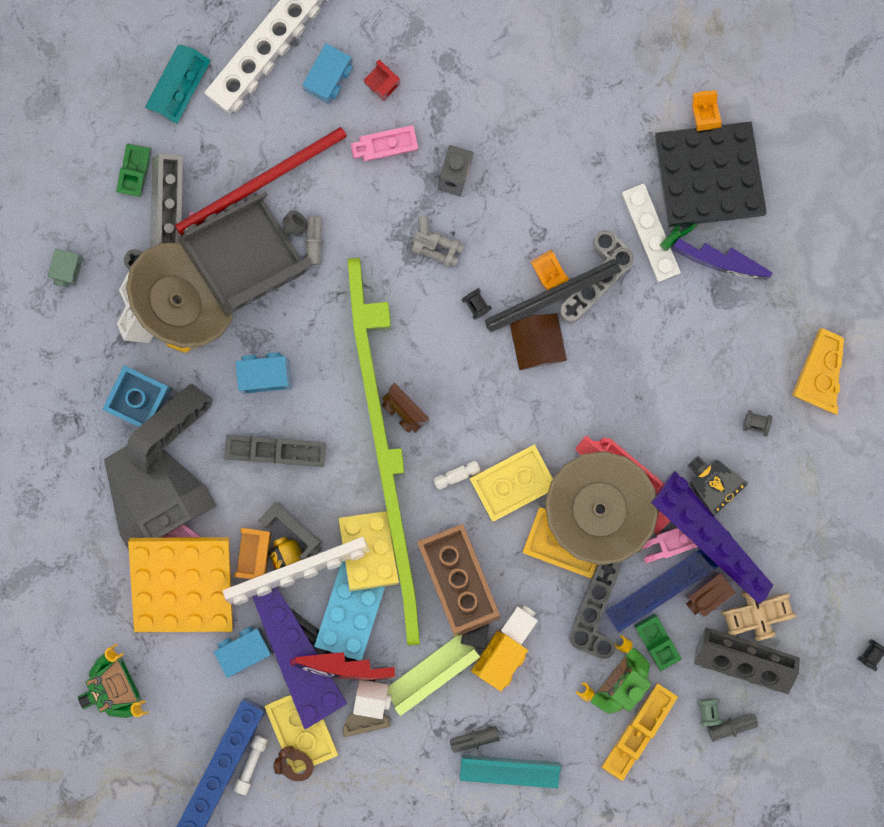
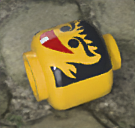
[269,536,303,570]

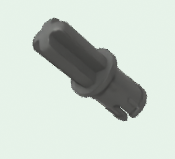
[708,714,758,742]
[450,725,500,753]

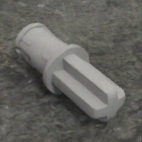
[304,216,324,265]

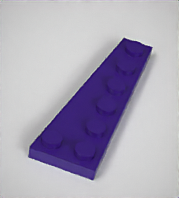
[651,471,773,604]
[252,587,347,730]

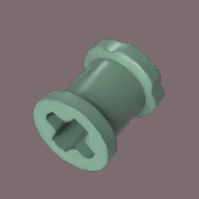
[697,698,723,726]

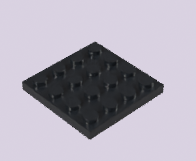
[655,121,767,227]

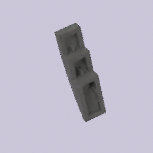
[224,435,326,467]

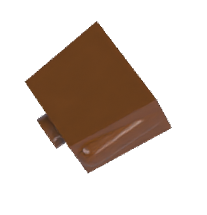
[684,571,736,617]

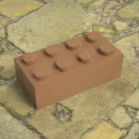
[417,524,501,637]

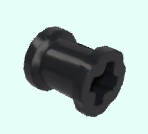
[461,288,492,320]
[857,639,884,672]

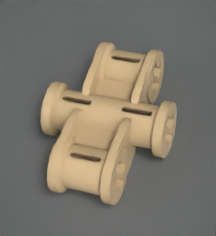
[721,591,796,641]

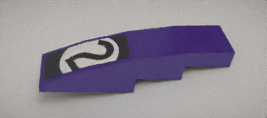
[671,238,773,280]

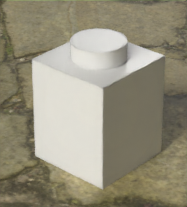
[500,605,538,645]
[353,680,392,719]

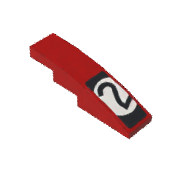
[290,652,395,681]

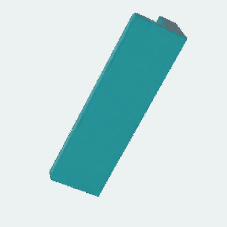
[460,755,561,789]

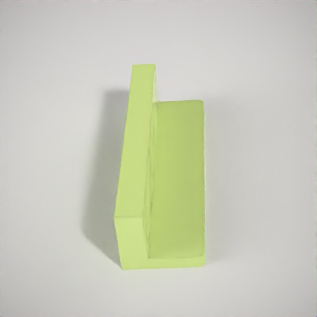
[387,635,480,716]

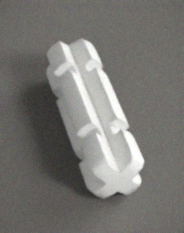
[434,461,481,490]

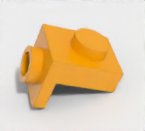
[692,90,722,131]
[530,250,570,290]

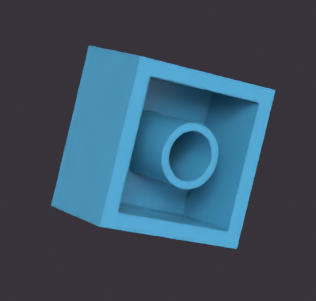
[235,352,292,394]
[102,365,172,427]

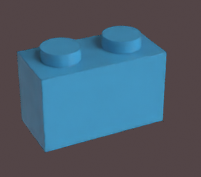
[302,43,354,104]
[214,626,273,678]

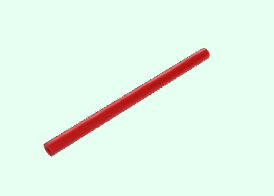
[175,127,347,236]

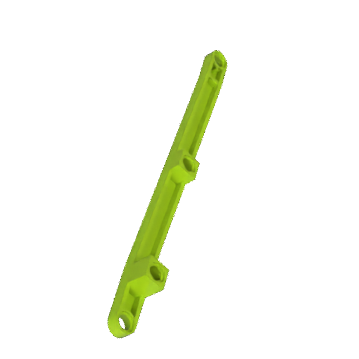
[348,257,420,646]

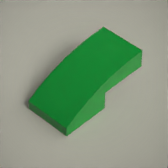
[116,143,152,197]
[634,613,682,672]

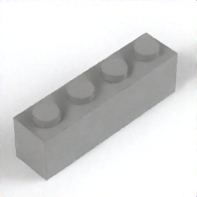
[150,154,183,248]

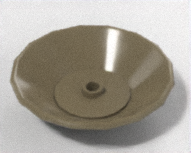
[126,242,233,348]
[545,451,659,565]

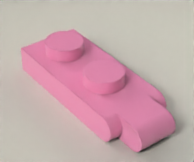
[350,125,419,162]

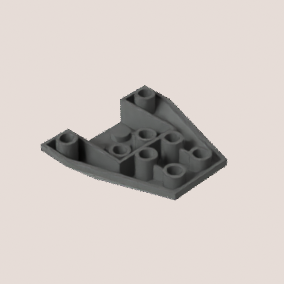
[104,445,217,550]

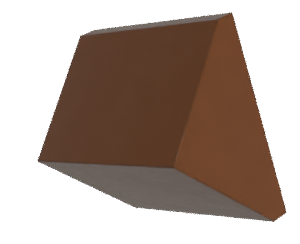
[510,313,567,371]

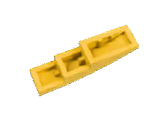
[600,683,678,781]

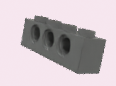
[694,627,800,695]

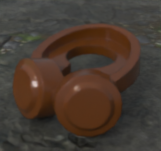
[273,745,313,781]

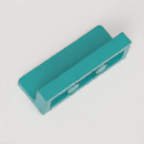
[145,44,211,124]

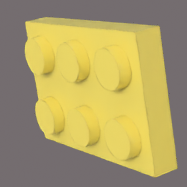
[470,444,553,522]
[338,511,399,592]
[264,694,339,773]

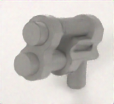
[412,216,464,267]

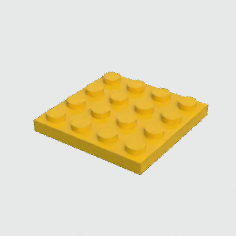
[128,537,233,632]

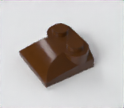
[381,382,430,434]

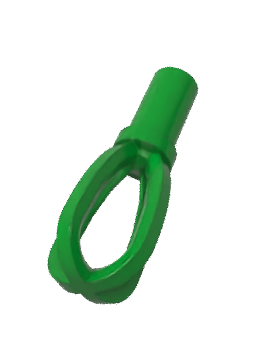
[660,224,698,251]

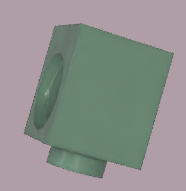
[48,248,83,288]

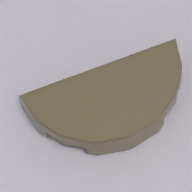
[343,711,392,738]

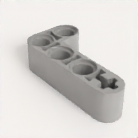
[559,230,634,324]

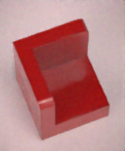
[364,60,400,101]

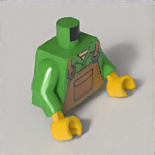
[576,635,651,714]

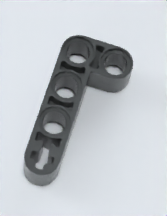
[127,384,213,474]
[569,563,620,659]

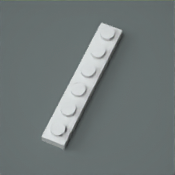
[222,537,370,605]

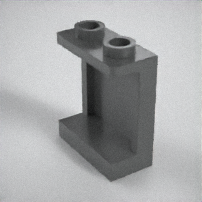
[258,502,322,560]

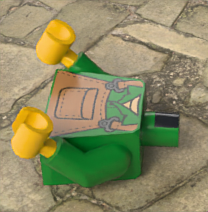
[78,644,149,718]

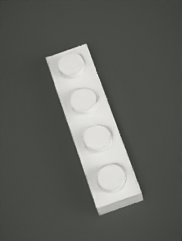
[621,184,681,283]

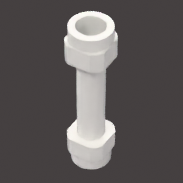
[233,734,269,795]

